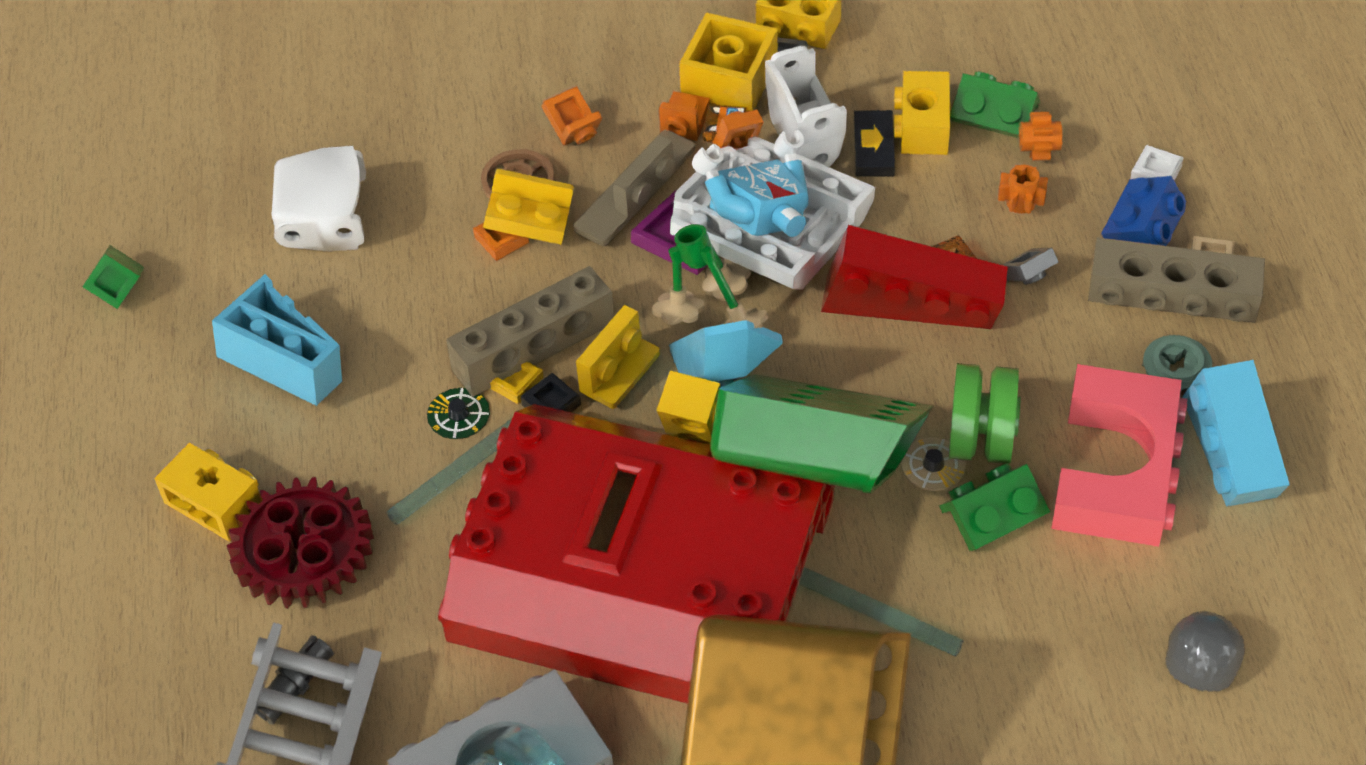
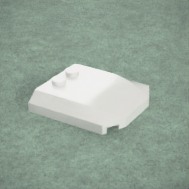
[670,136,875,289]

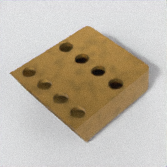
[680,615,911,765]

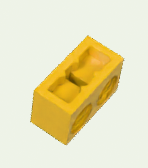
[755,0,841,49]
[656,371,721,445]

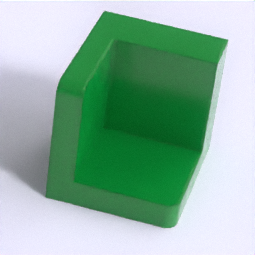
[82,245,144,309]

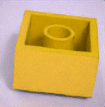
[679,12,778,112]

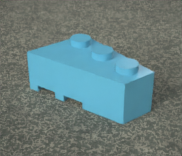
[212,274,342,406]
[1182,360,1290,507]

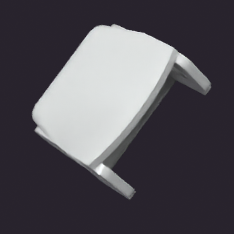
[765,46,847,167]
[272,146,366,252]

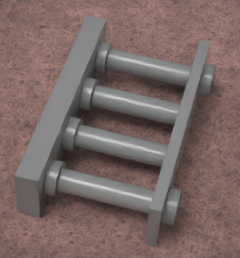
[217,622,382,765]

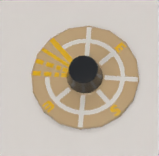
[901,437,966,491]

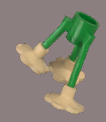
[652,224,769,328]

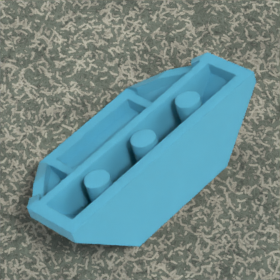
[669,320,783,387]

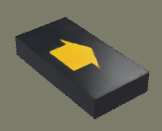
[854,110,895,177]

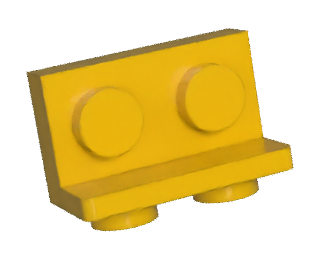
[483,169,574,245]
[576,305,660,409]

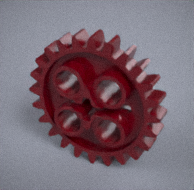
[227,477,374,609]

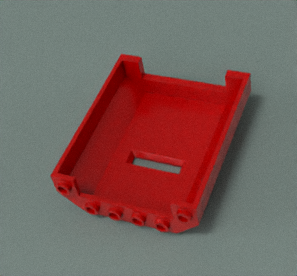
[438,404,835,704]

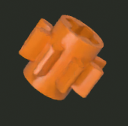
[1019,112,1062,161]
[998,164,1048,214]

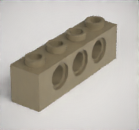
[1088,237,1265,323]
[446,266,614,397]

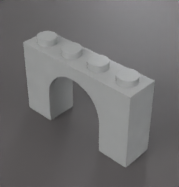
[387,669,613,765]

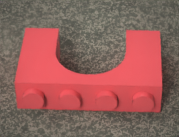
[1051,364,1188,547]

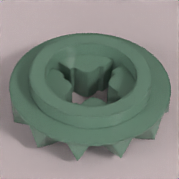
[1142,335,1212,392]

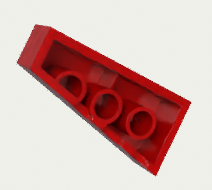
[821,225,1008,329]

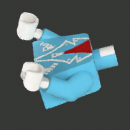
[692,130,809,237]

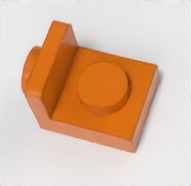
[659,91,710,141]

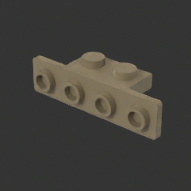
[574,130,695,246]

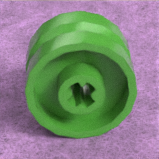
[949,363,1021,464]

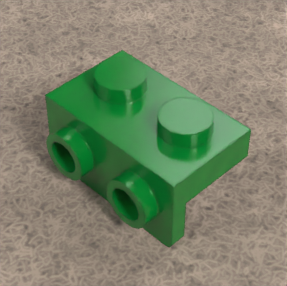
[950,72,1040,138]
[939,462,1050,551]

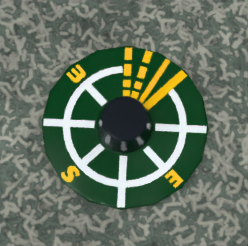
[427,388,490,440]

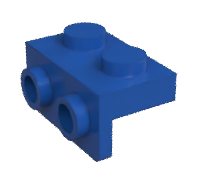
[1101,176,1186,246]

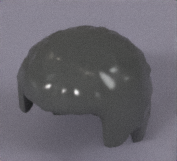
[1166,611,1245,692]

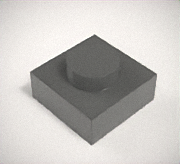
[1003,248,1058,285]

